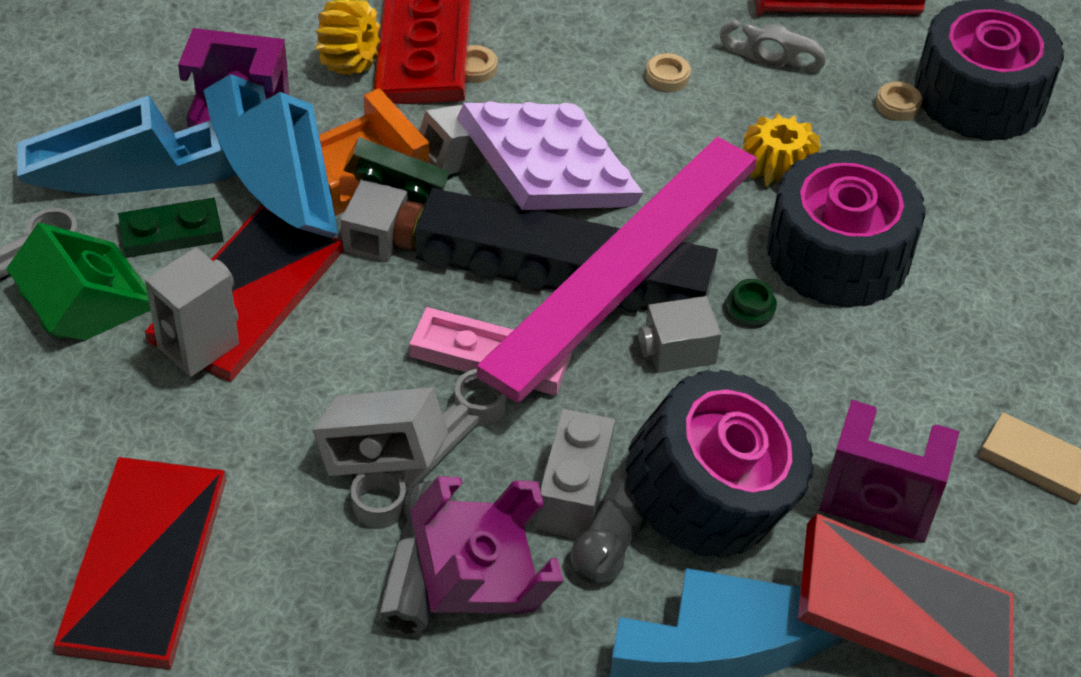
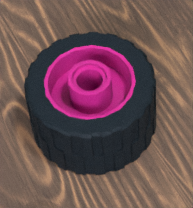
[914,0,1064,141]
[767,149,926,308]
[625,370,814,558]

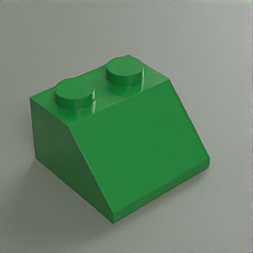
[6,222,151,341]

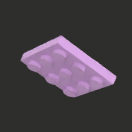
[457,101,643,210]

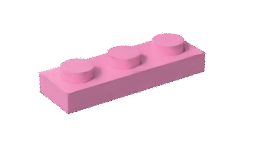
[409,307,572,396]

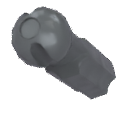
[570,455,648,584]
[375,481,457,638]

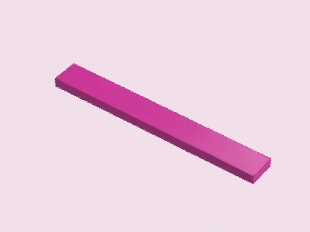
[477,136,757,404]

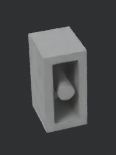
[145,247,239,377]
[312,387,448,476]
[537,409,615,538]

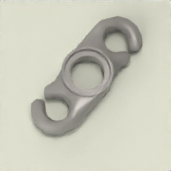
[720,19,826,73]

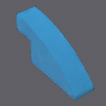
[204,74,338,238]
[17,95,237,195]
[610,568,843,677]

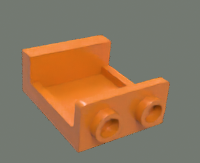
[319,88,429,216]

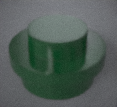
[726,279,777,325]

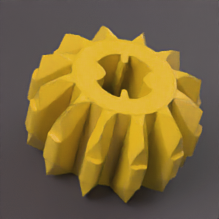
[315,0,380,75]
[742,112,821,188]

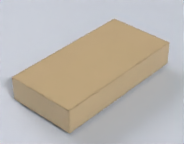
[979,412,1081,504]

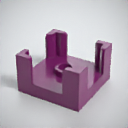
[178,28,290,128]
[819,399,960,543]
[410,476,564,613]

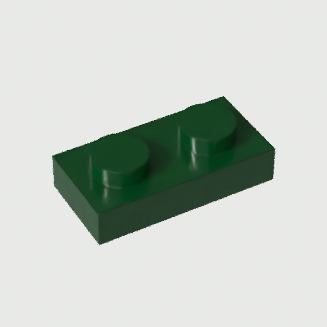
[343,137,449,203]
[118,197,224,258]

